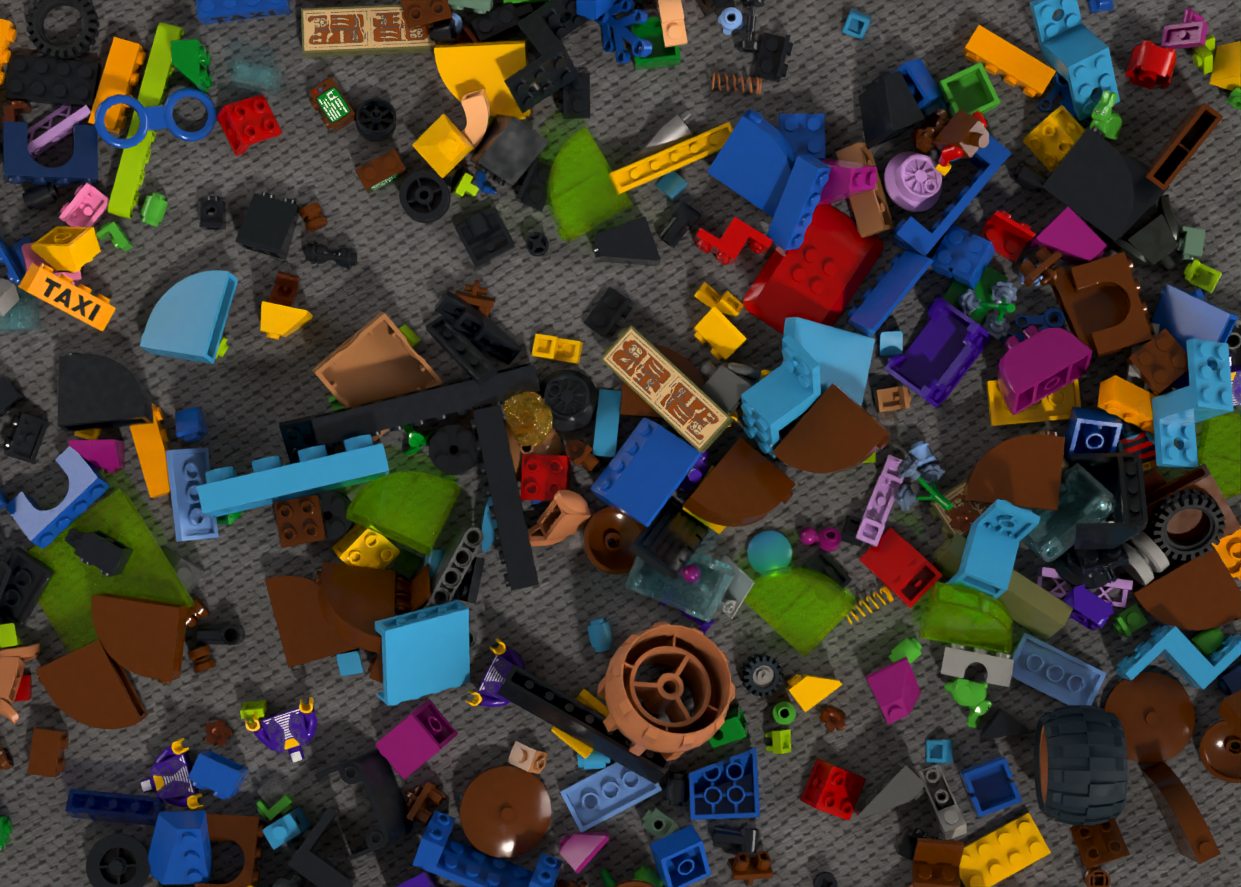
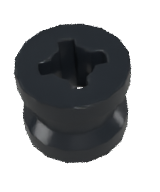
[526,232,549,257]
[813,872,838,887]

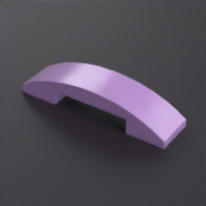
[855,455,904,547]

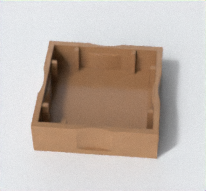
[312,311,443,441]

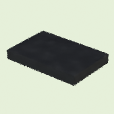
[0,547,56,629]

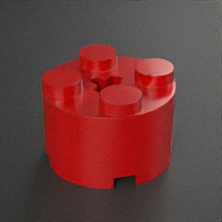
[1125,41,1177,90]

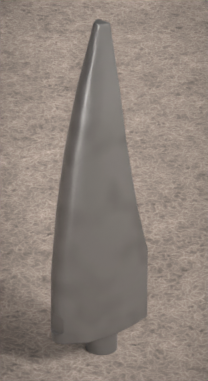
[622,110,693,168]

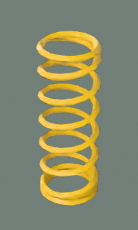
[842,586,894,625]

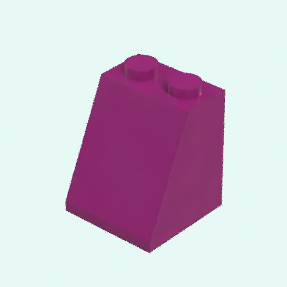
[817,159,877,206]
[1028,206,1107,265]
[375,699,458,780]

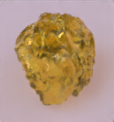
[504,391,553,446]

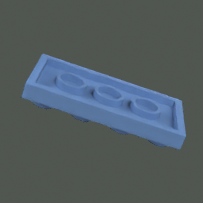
[166,448,219,542]
[1010,632,1107,706]
[560,762,662,833]

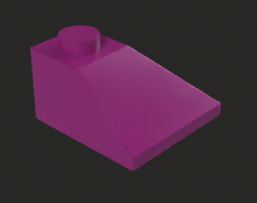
[68,439,125,474]
[865,657,921,725]
[558,830,610,874]

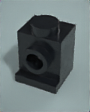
[199,196,226,230]

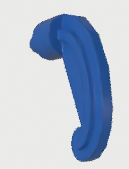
[476,171,497,194]

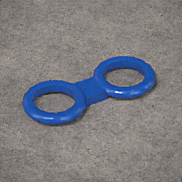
[94,88,216,149]

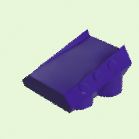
[1060,584,1113,630]

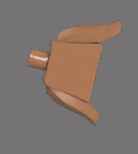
[528,490,595,546]
[0,643,40,725]

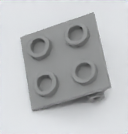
[699,555,755,619]

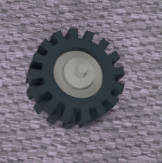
[739,654,784,697]

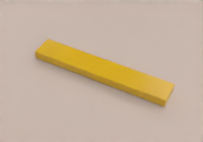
[608,121,733,195]

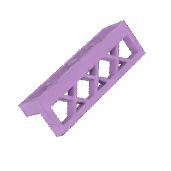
[27,105,92,159]
[1036,567,1133,608]

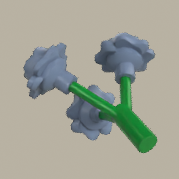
[958,281,1017,339]
[895,457,953,511]

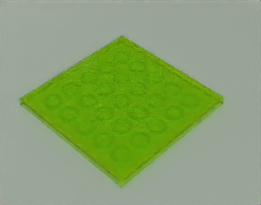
[27,488,195,652]

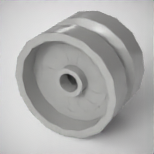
[1121,531,1170,586]

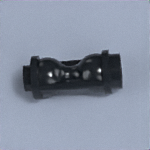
[305,242,358,270]

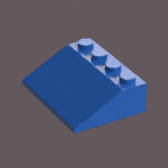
[847,251,933,337]
[590,417,702,527]

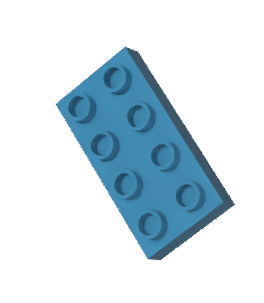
[196,434,389,518]

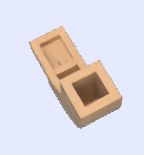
[655,0,688,48]
[461,89,490,152]

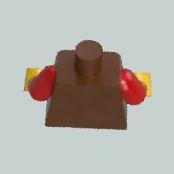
[933,110,989,176]

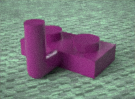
[1161,8,1208,49]

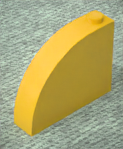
[434,40,531,120]

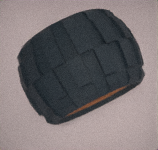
[1034,705,1128,825]

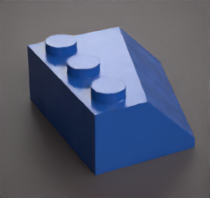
[689,747,760,820]
[148,811,214,885]

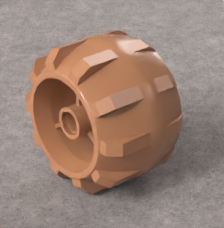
[597,621,736,761]

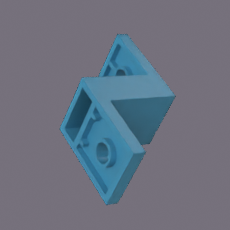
[1030,0,1120,121]
[741,334,821,458]
[1152,338,1234,470]
[939,499,1040,613]
[1115,625,1241,690]

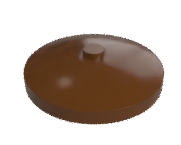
[1103,672,1195,764]
[459,765,551,858]

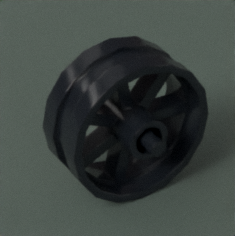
[356,98,396,141]

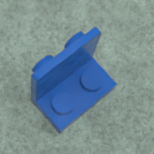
[0,236,33,285]

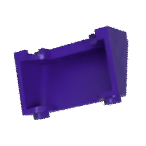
[884,296,991,407]

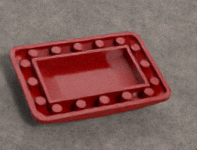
[743,204,883,335]

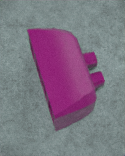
[997,325,1092,415]

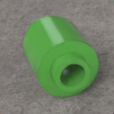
[140,192,168,227]
[1190,627,1225,658]
[888,637,922,664]
[771,700,796,725]
[632,865,663,887]

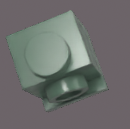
[1176,226,1206,262]
[642,807,678,839]

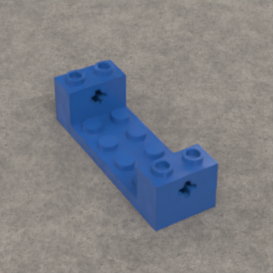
[891,134,1011,256]
[412,810,563,887]

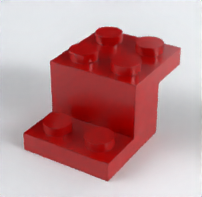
[694,217,773,266]

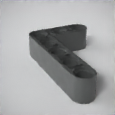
[417,525,484,649]

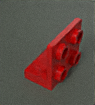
[216,94,282,156]
[978,211,1035,263]
[521,454,571,501]
[800,758,866,820]

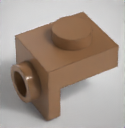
[873,386,911,412]
[507,741,548,774]

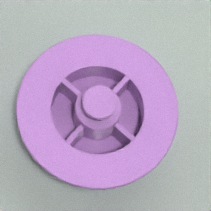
[884,151,942,212]

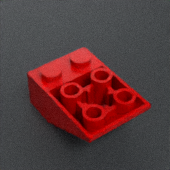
[859,527,943,608]

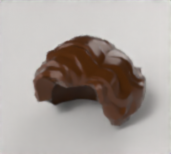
[911,108,951,153]

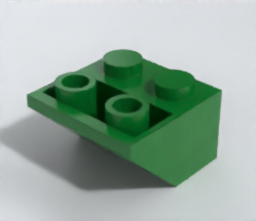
[171,39,212,94]

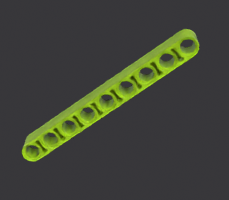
[108,22,184,219]

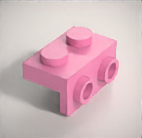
[59,183,110,227]

